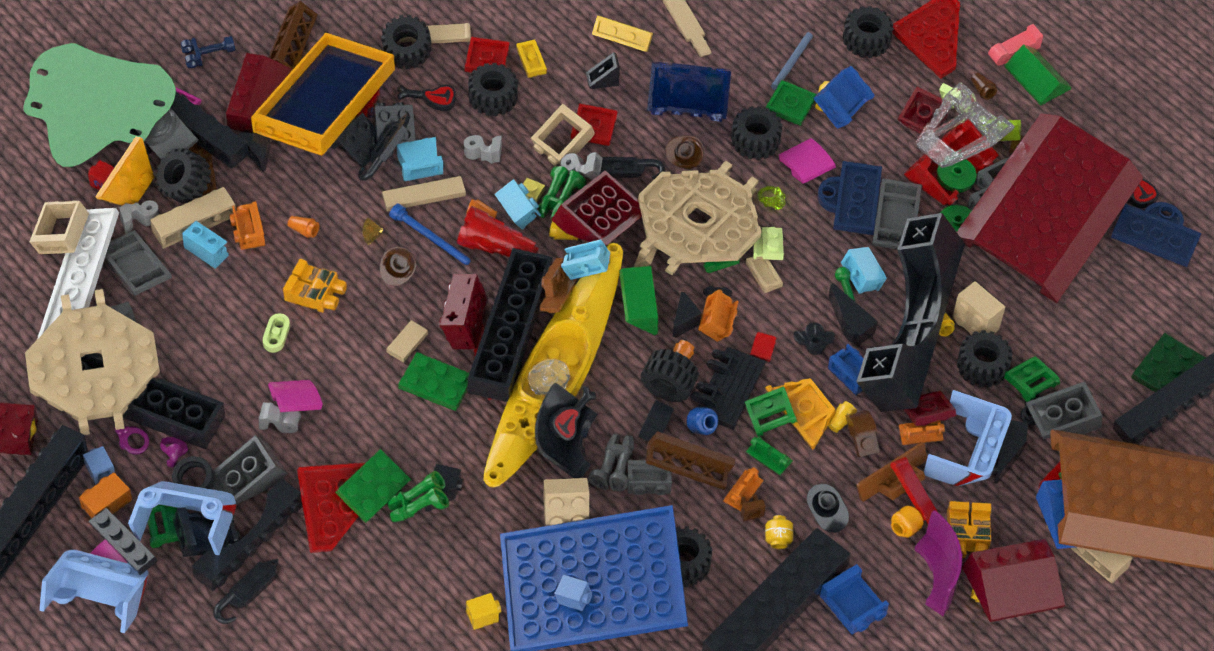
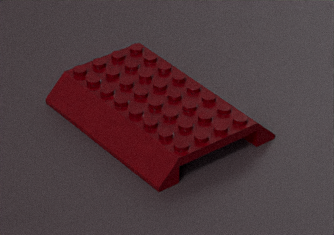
[957,113,1143,303]

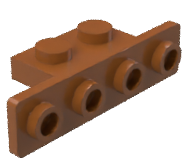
[540,258,580,313]
[856,442,928,502]

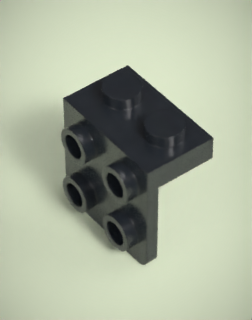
[367,102,416,144]
[330,113,377,167]

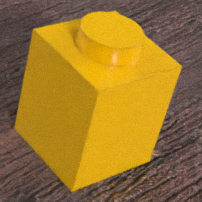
[466,593,501,630]

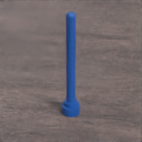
[389,203,471,265]

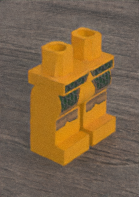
[283,259,347,313]
[947,501,991,559]

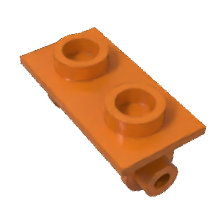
[899,421,945,445]
[723,467,764,512]

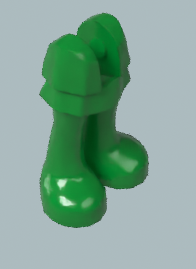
[538,166,587,221]
[388,471,449,522]

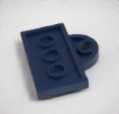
[817,161,882,235]
[1111,202,1202,267]

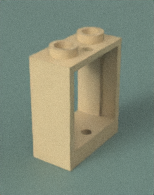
[531,104,595,166]
[30,200,89,254]

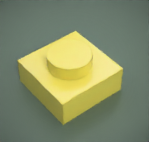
[523,178,545,202]

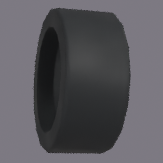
[172,456,216,490]

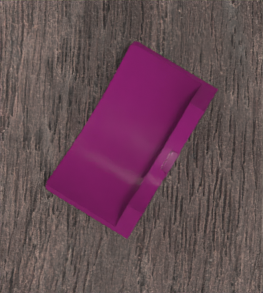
[914,510,962,616]

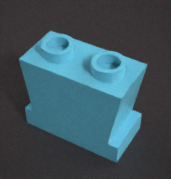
[396,137,443,181]

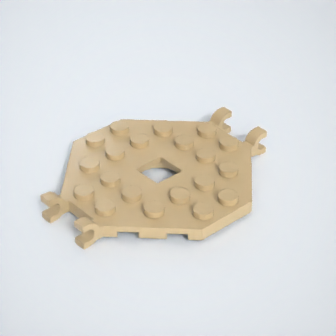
[638,161,762,275]
[25,289,160,435]

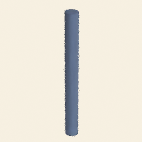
[771,32,813,90]

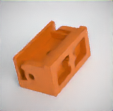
[229,201,265,250]
[698,289,739,342]
[79,472,132,518]

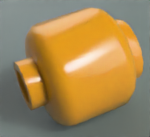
[891,506,923,538]

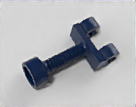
[180,36,235,68]

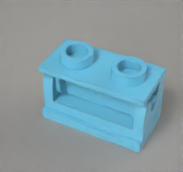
[495,179,541,230]
[182,221,229,269]
[561,240,610,280]
[841,247,887,294]

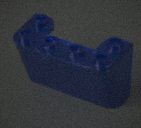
[647,61,732,122]

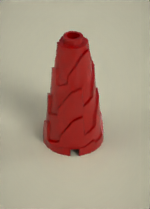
[457,206,539,258]

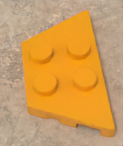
[95,137,154,206]
[765,378,836,450]

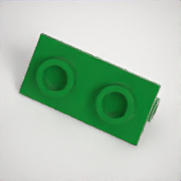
[746,436,793,475]

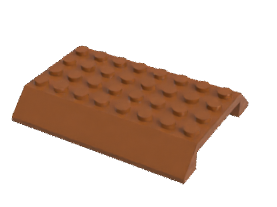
[1050,429,1214,570]

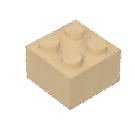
[952,281,1005,336]
[544,478,589,526]

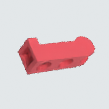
[988,24,1043,66]

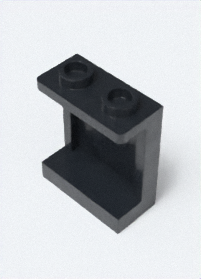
[173,507,240,557]

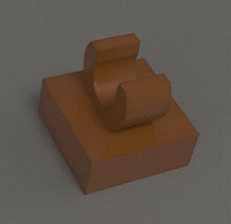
[741,494,766,522]

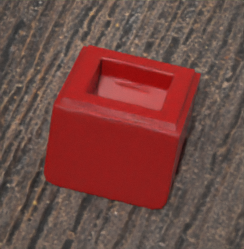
[750,332,777,362]

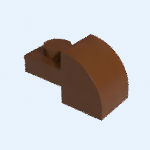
[846,410,880,457]

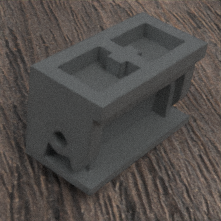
[627,460,672,495]

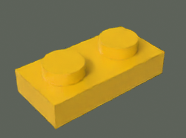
[516,40,547,78]

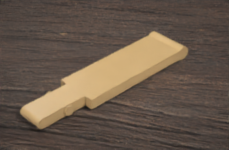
[662,0,712,57]
[397,23,471,45]

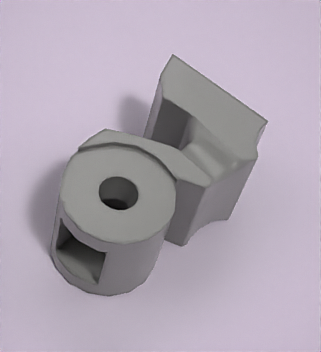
[464,135,502,164]
[561,152,603,180]
[119,200,159,234]
[259,402,301,434]

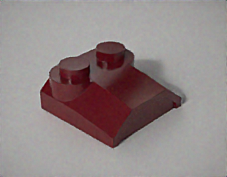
[898,87,952,137]

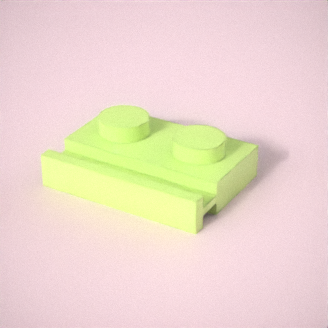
[753,227,784,260]

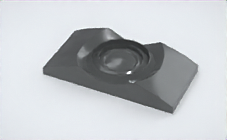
[136,100,198,159]
[872,178,922,249]
[104,230,172,296]

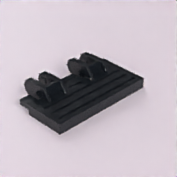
[690,347,766,430]

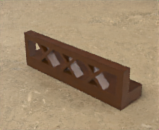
[269,1,318,69]
[646,432,735,490]

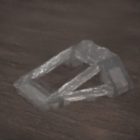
[915,82,1015,168]

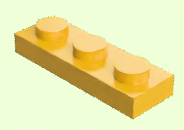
[592,15,653,52]

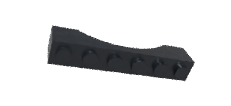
[192,478,302,591]

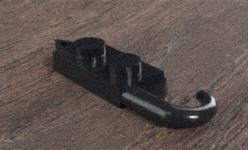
[358,114,410,181]
[600,157,665,179]
[213,559,279,624]

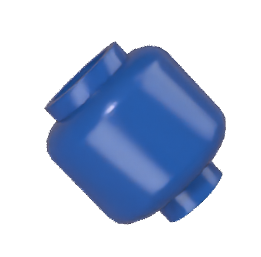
[686,407,718,435]

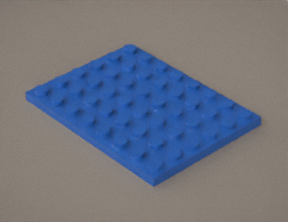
[500,505,688,651]

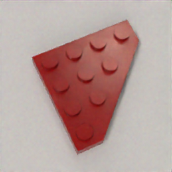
[892,0,960,79]
[297,463,365,553]

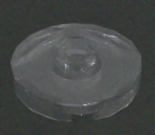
[528,359,571,396]

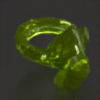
[757,186,786,210]

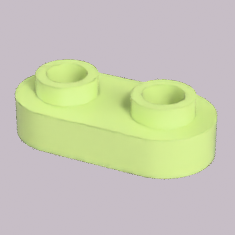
[263,313,290,353]

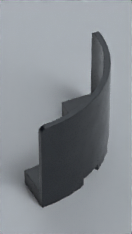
[535,383,598,478]

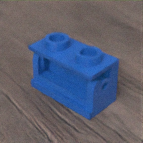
[828,344,864,395]

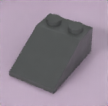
[1026,381,1102,439]
[214,435,288,505]

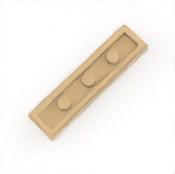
[382,176,466,211]

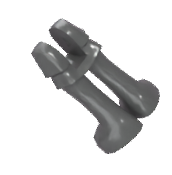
[588,434,634,491]

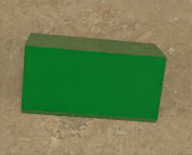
[1005,44,1072,106]
[619,266,658,335]

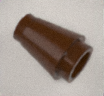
[971,73,997,100]

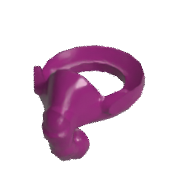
[115,425,149,455]
[160,437,188,468]

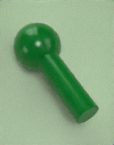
[835,267,855,301]

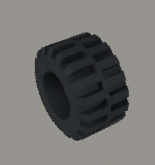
[843,6,893,58]
[381,15,432,69]
[468,63,518,116]
[731,106,783,160]
[155,148,211,203]
[957,330,1013,388]
[640,349,699,402]
[676,526,712,587]

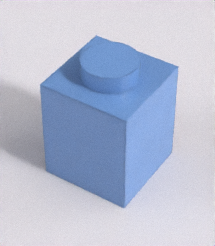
[83,446,115,485]
[555,575,592,611]

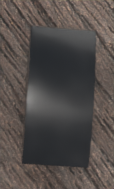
[638,400,674,442]

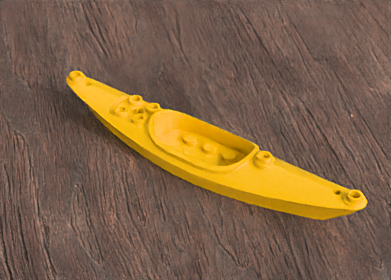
[483,243,623,488]

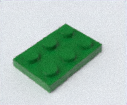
[398,352,469,411]
[335,449,411,523]

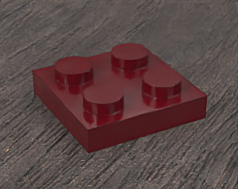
[904,390,956,426]

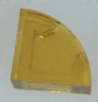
[362,218,383,245]

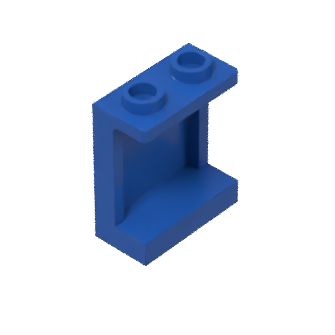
[813,66,875,129]
[820,564,889,635]

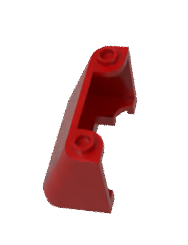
[904,119,999,206]

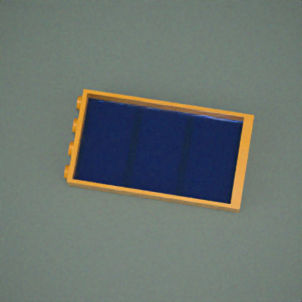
[251,33,395,156]

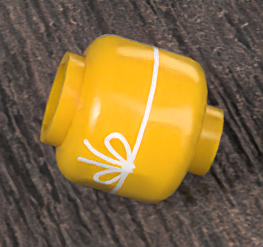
[765,515,793,549]

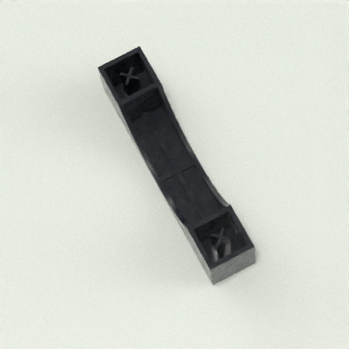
[857,213,965,412]

